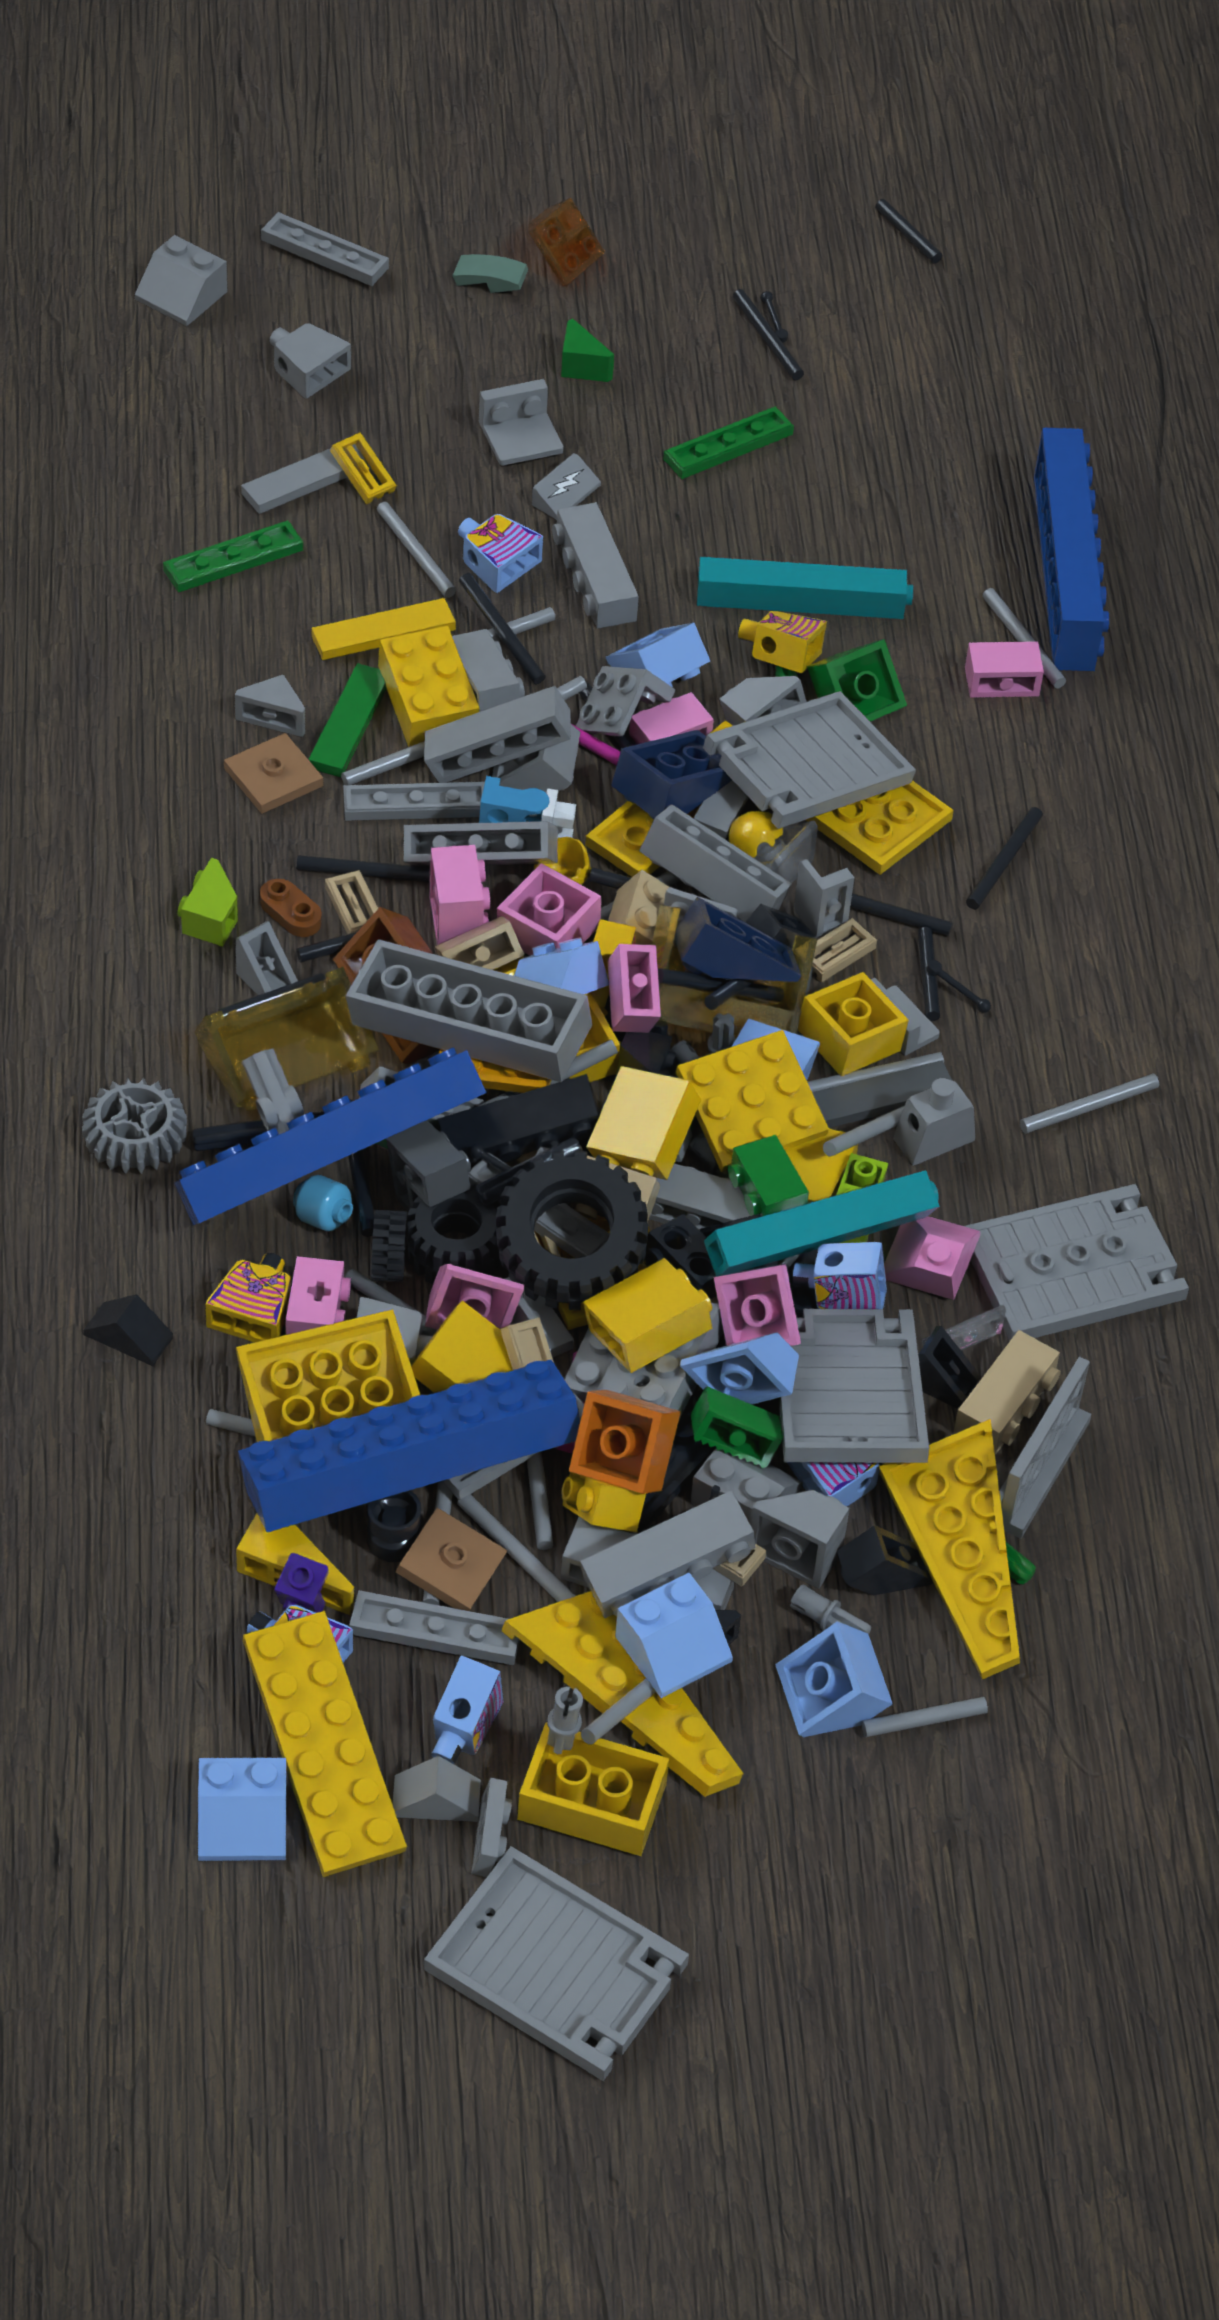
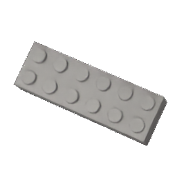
[346,939,592,1082]

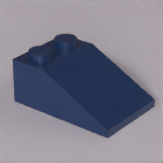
[611,730,732,819]
[673,897,802,982]

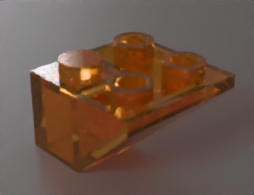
[528,198,605,287]

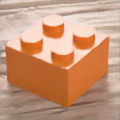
[569,1389,681,1494]

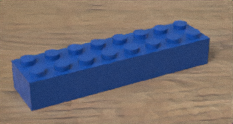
[1034,428,1109,671]
[174,1047,486,1225]
[238,1359,580,1532]

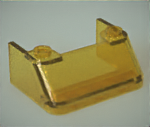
[652,905,818,1038]

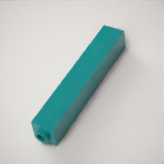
[697,557,913,619]
[704,1170,940,1277]

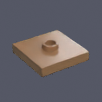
[224,733,323,814]
[396,1507,508,1611]

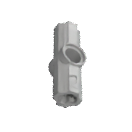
[242,1048,305,1134]

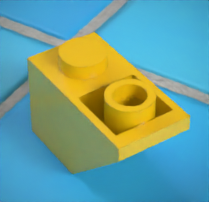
[562,1472,646,1532]

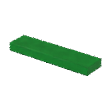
[663,406,794,480]
[163,520,303,593]
[308,663,387,777]

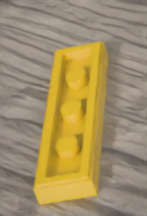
[312,598,456,660]

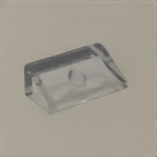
[921,1305,1006,1351]

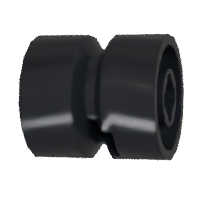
[367,1490,421,1562]

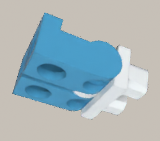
[479,776,576,838]

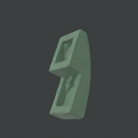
[453,254,528,293]

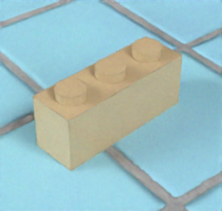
[953,1330,1061,1455]

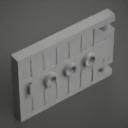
[703,691,916,829]
[964,1184,1189,1341]
[779,1309,929,1463]
[424,1846,689,2081]

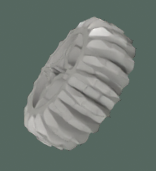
[82,1077,187,1174]

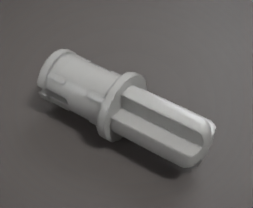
[790,1584,871,1635]
[547,1687,583,1754]

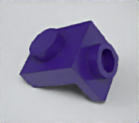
[274,1553,329,1613]

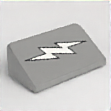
[532,453,601,520]

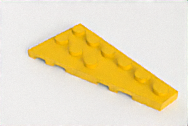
[879,1419,1020,1680]
[501,1591,744,1797]

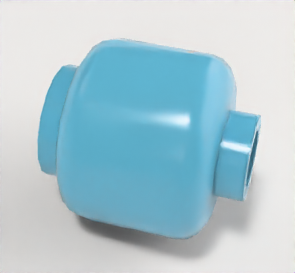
[293,1175,353,1231]

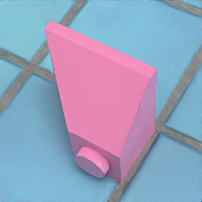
[884,1216,980,1300]
[425,1264,524,1330]
[713,1264,801,1346]

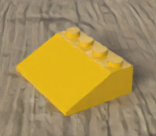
[236,1309,420,1442]

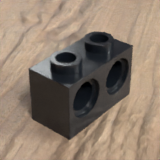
[644,1214,717,1300]

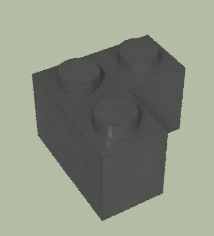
[386,1120,471,1212]

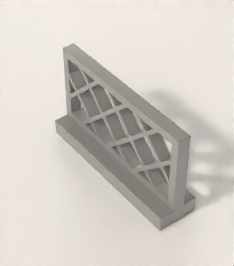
[999,1357,1092,1539]

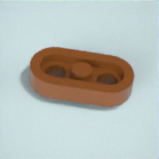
[260,879,322,937]

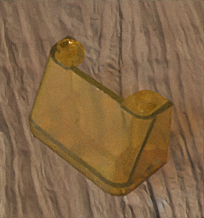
[195,967,379,1111]

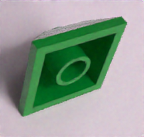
[807,639,907,721]

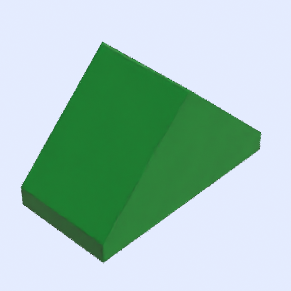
[561,318,614,382]

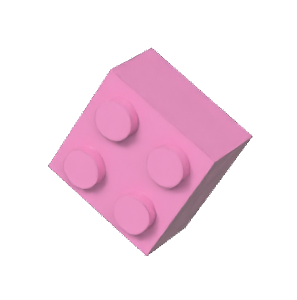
[429,845,490,945]
[497,863,601,956]

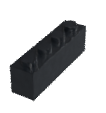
[438,1074,600,1169]

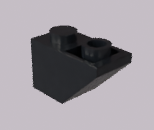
[616,1032,676,1076]

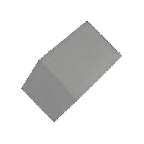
[235,675,305,737]
[235,921,298,995]
[393,1756,481,1822]

